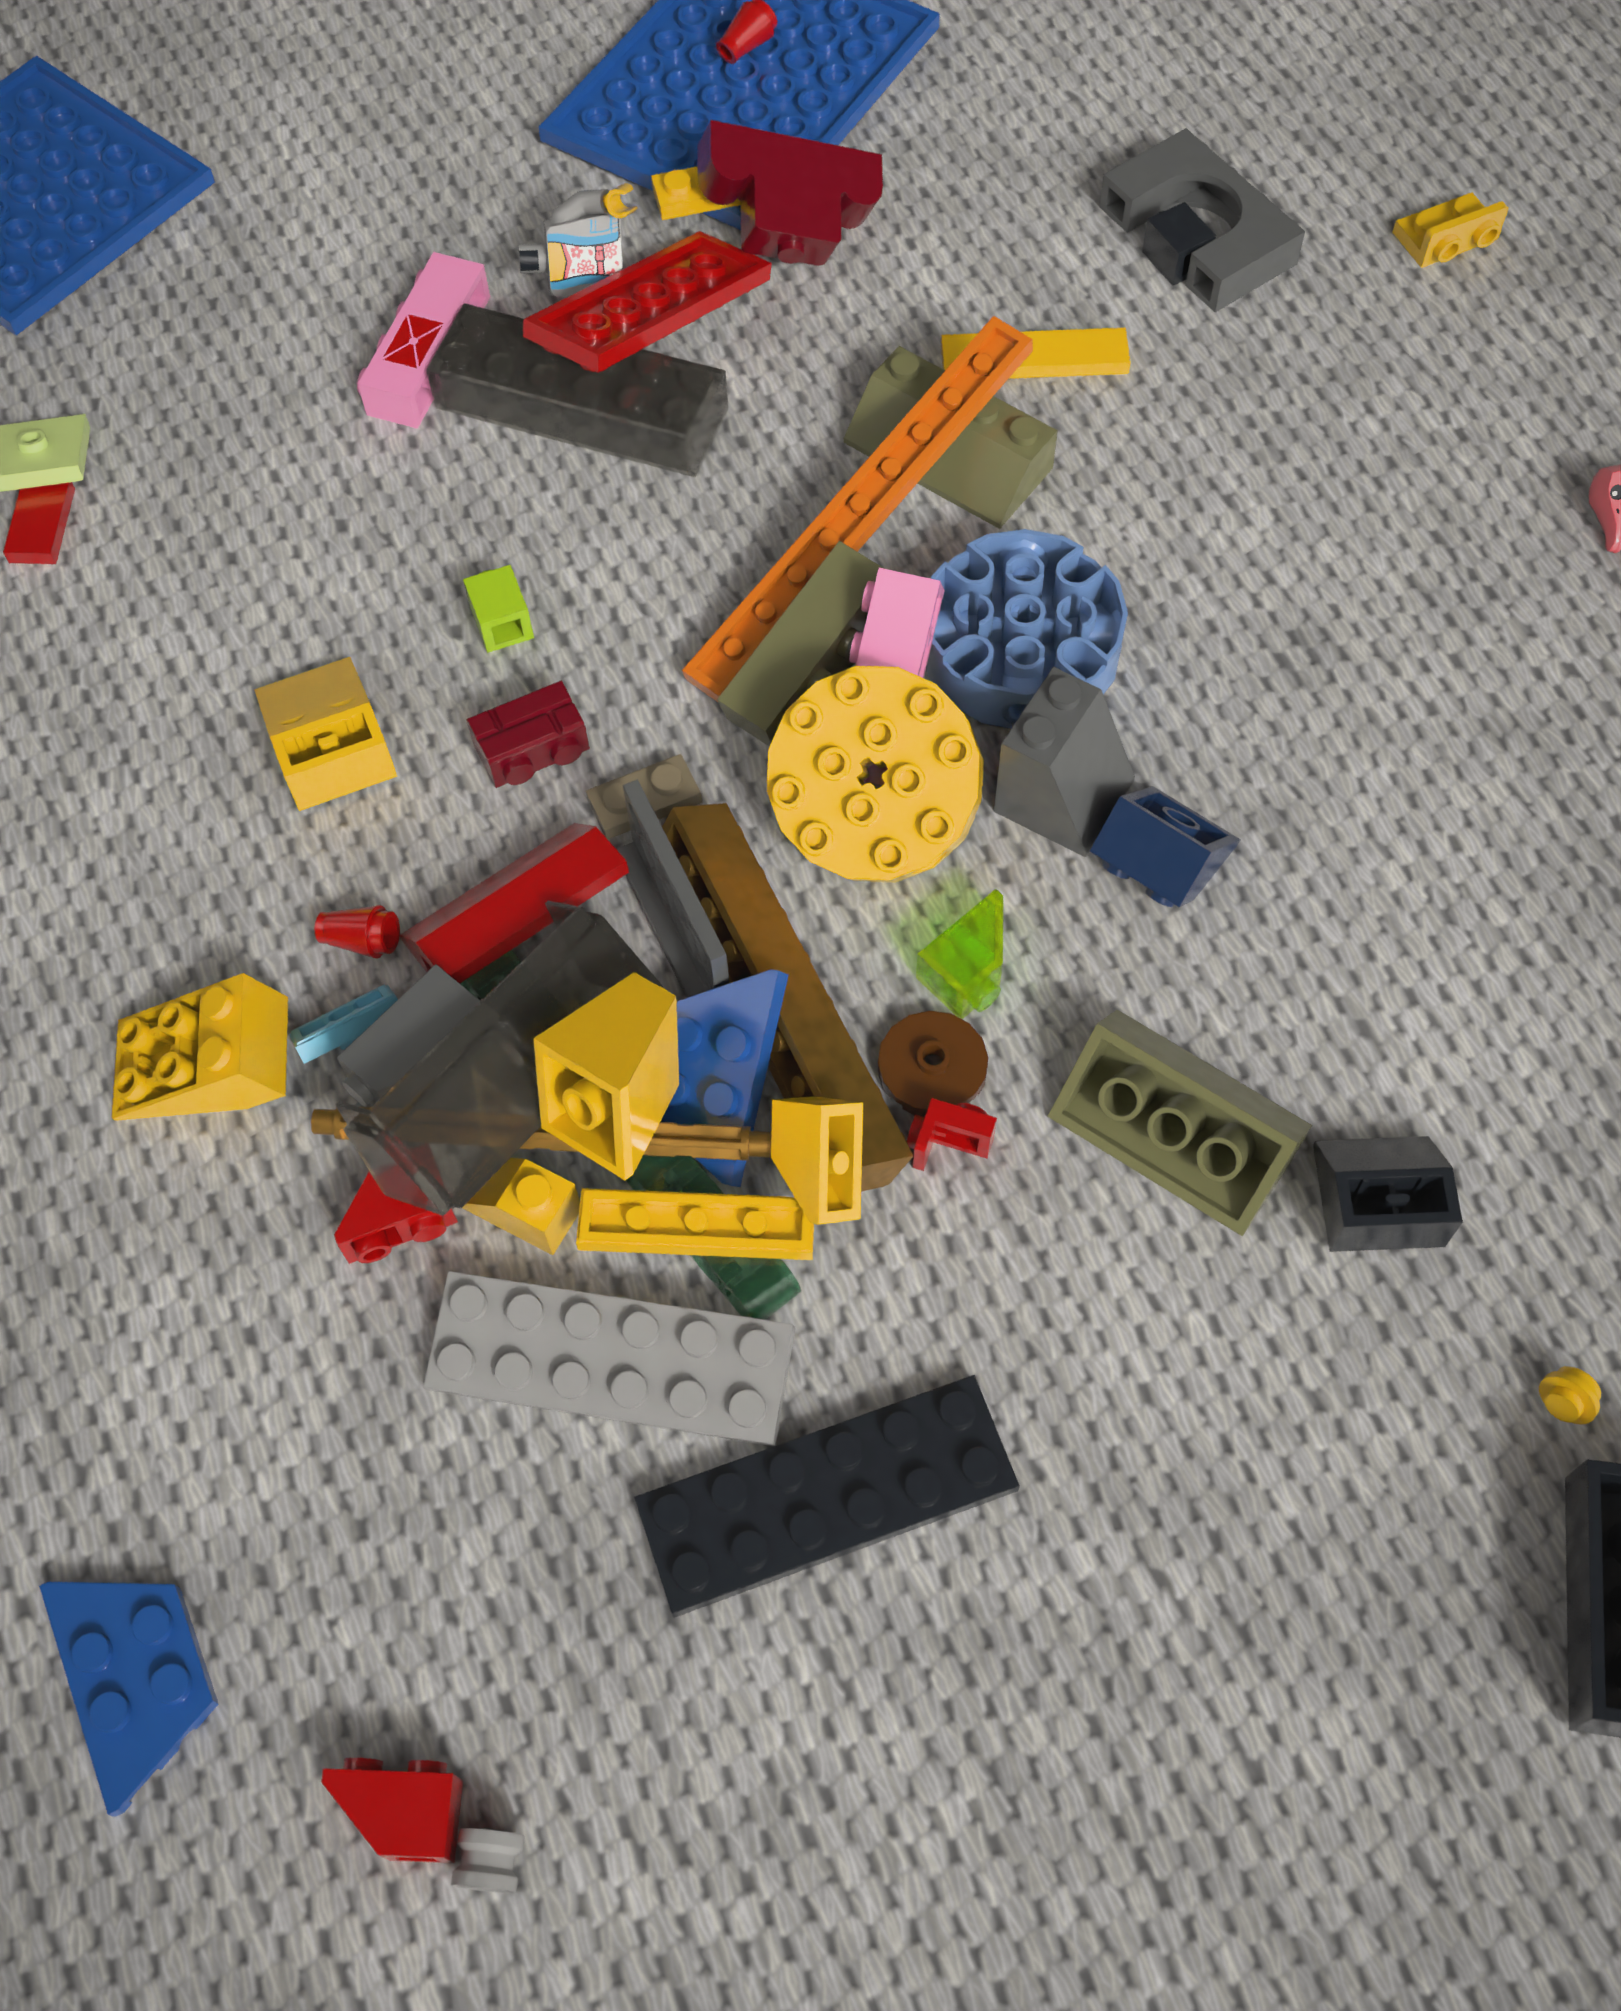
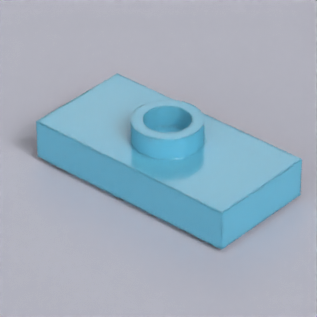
[289,984,398,1064]

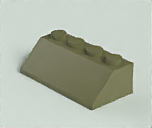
[844,346,1058,529]
[1047,1010,1312,1236]

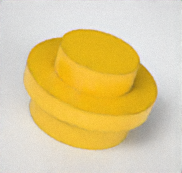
[1539,1366,1601,1425]

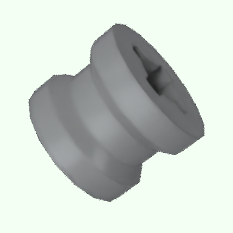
[451,1828,525,1893]

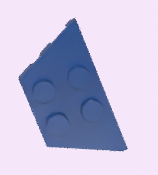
[660,969,789,1188]
[39,1582,219,1817]

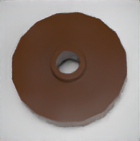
[878,1011,989,1117]

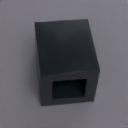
[1142,202,1216,286]

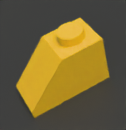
[771,1096,863,1225]
[455,1156,580,1255]

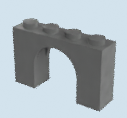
[1099,128,1305,312]

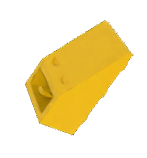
[254,657,398,811]
[112,973,288,1120]

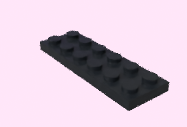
[634,1375,1020,1618]

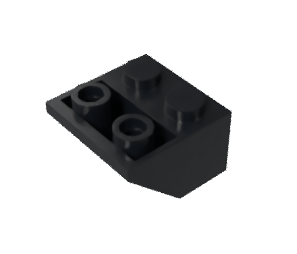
[1313,1136,1463,1252]

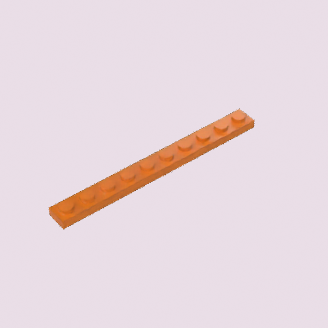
[682,316,1033,702]

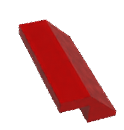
[399,823,629,984]

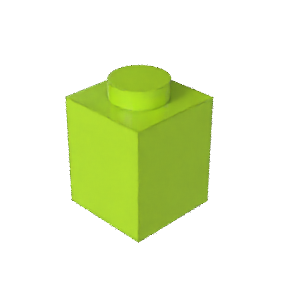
[463,565,534,653]

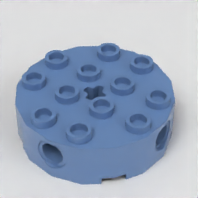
[926,529,1128,729]

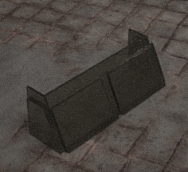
[335,901,664,1216]

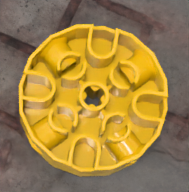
[767,666,984,883]

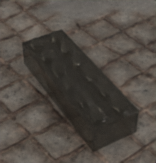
[426,303,729,478]

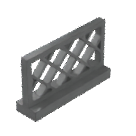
[617,779,730,998]

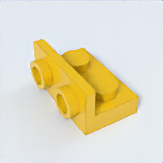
[1392,192,1508,268]

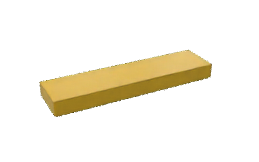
[941,327,1130,379]
[576,1188,814,1260]

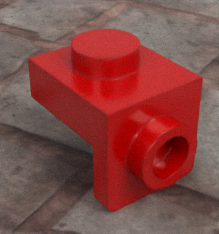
[907,1098,997,1171]

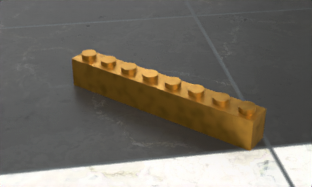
[662,803,913,1192]

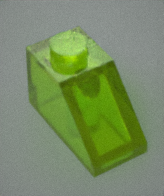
[916,889,1003,1019]

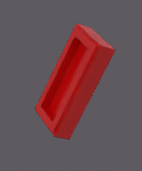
[3,482,75,564]

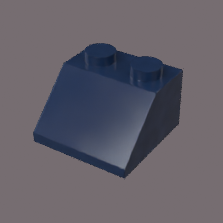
[1090,786,1241,907]

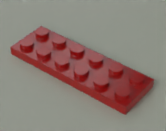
[523,231,772,373]

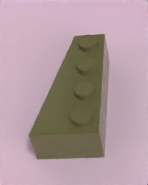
[717,541,885,746]

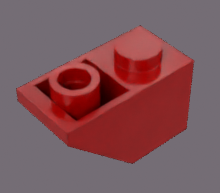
[334,1144,458,1264]
[321,1757,463,1863]

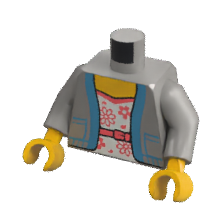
[518,183,637,301]

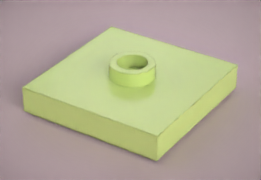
[0,414,90,492]

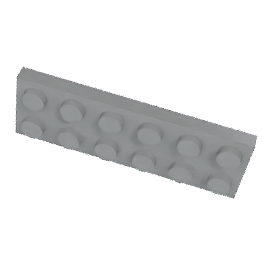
[423,1271,795,1446]

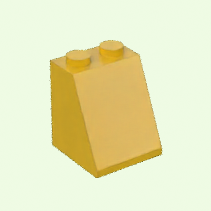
[533,972,679,1181]

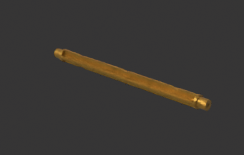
[311,1105,771,1161]

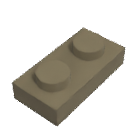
[586,754,702,839]

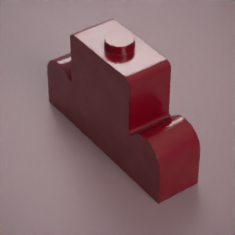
[698,120,883,266]

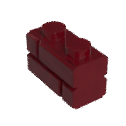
[466,680,590,788]

